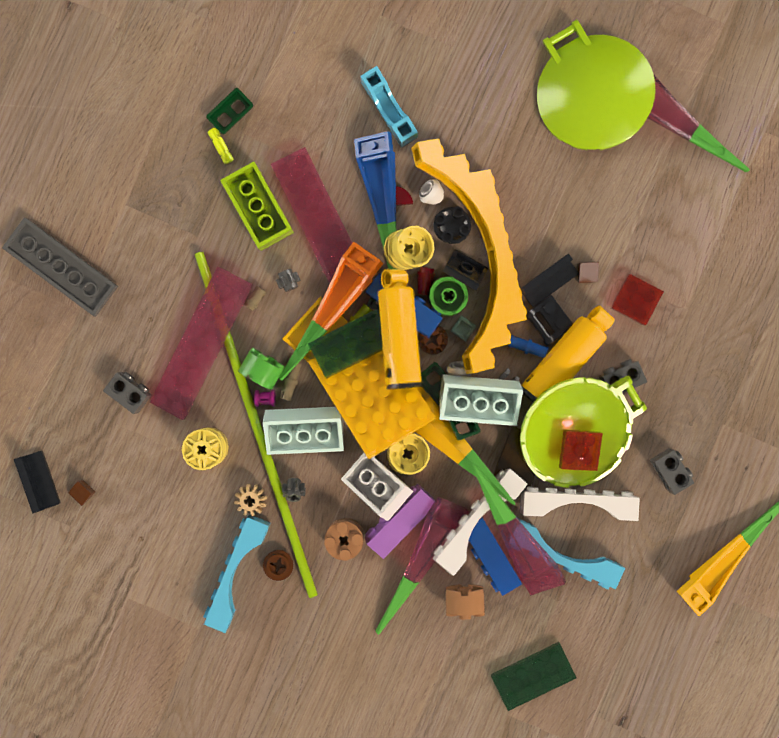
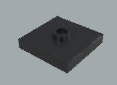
[443,250,488,291]

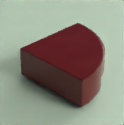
[396,186,413,206]

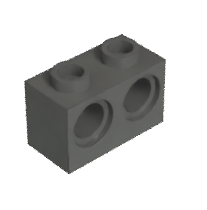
[599,359,647,393]
[103,372,152,414]
[650,448,694,495]

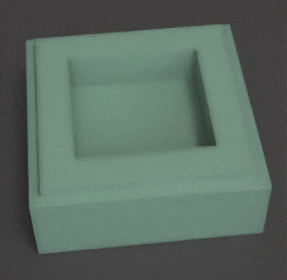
[450,315,477,342]

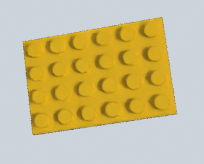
[308,323,436,460]

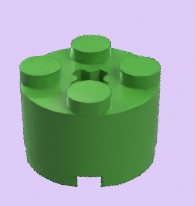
[429,276,468,316]
[238,347,285,390]

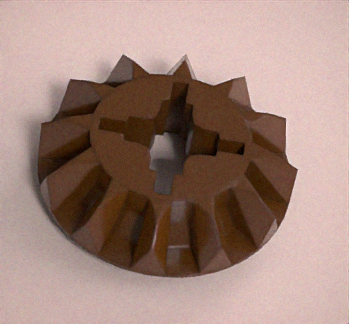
[418,325,448,355]
[263,550,293,581]

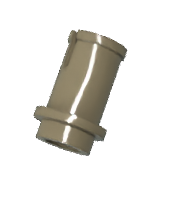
[244,286,267,311]

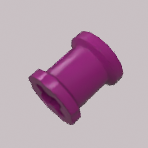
[254,390,276,407]

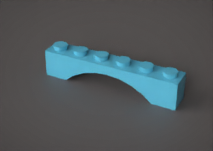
[203,515,271,633]
[508,518,625,590]

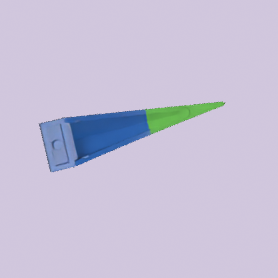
[354,131,396,269]

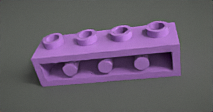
[365,483,437,559]

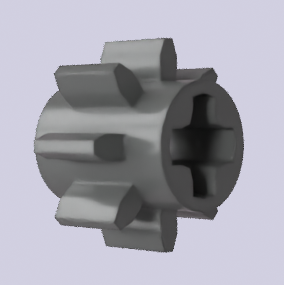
[276,269,301,292]
[282,478,306,502]

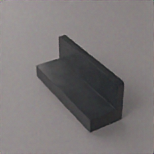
[521,253,578,307]
[14,450,61,514]

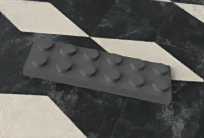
[2,217,118,317]

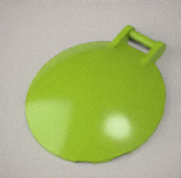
[537,19,655,150]
[520,376,647,488]

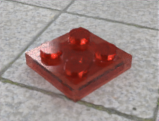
[610,274,664,326]
[559,430,603,471]

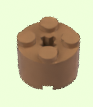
[324,518,364,561]
[445,584,485,620]

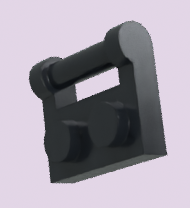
[526,295,573,346]

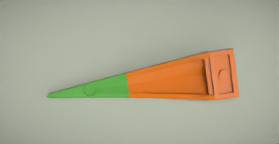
[279,242,384,381]

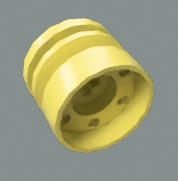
[383,226,434,270]
[182,427,229,470]
[387,434,430,475]

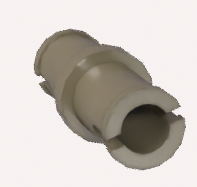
[279,363,302,401]

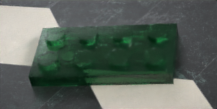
[308,309,383,379]
[491,642,577,711]

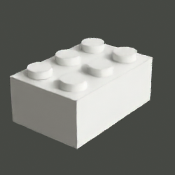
[341,453,413,521]

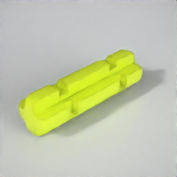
[208,128,233,164]

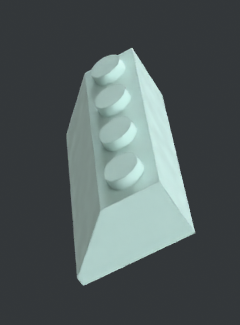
[439,374,523,426]
[263,407,344,455]

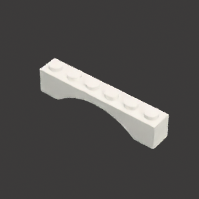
[433,469,527,576]
[520,487,640,521]

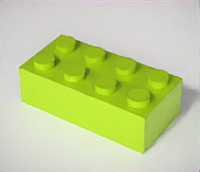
[220,161,294,251]

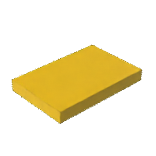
[282,296,348,362]

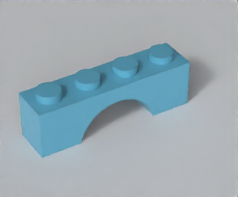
[360,66,418,148]

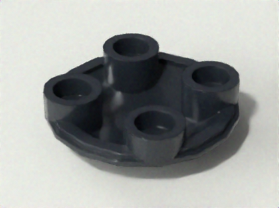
[433,206,471,244]

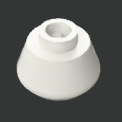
[419,179,444,205]
[447,361,471,377]

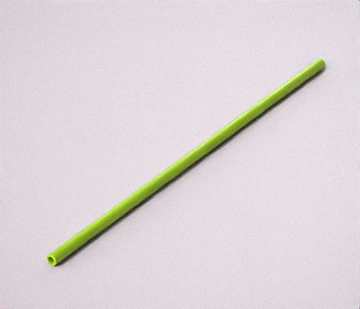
[194,252,318,598]

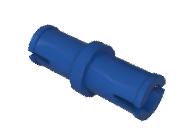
[508,335,548,358]

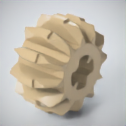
[234,483,267,517]

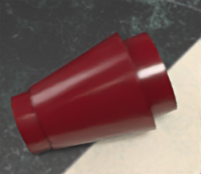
[417,267,436,295]

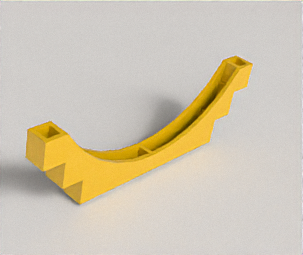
[411,139,527,374]

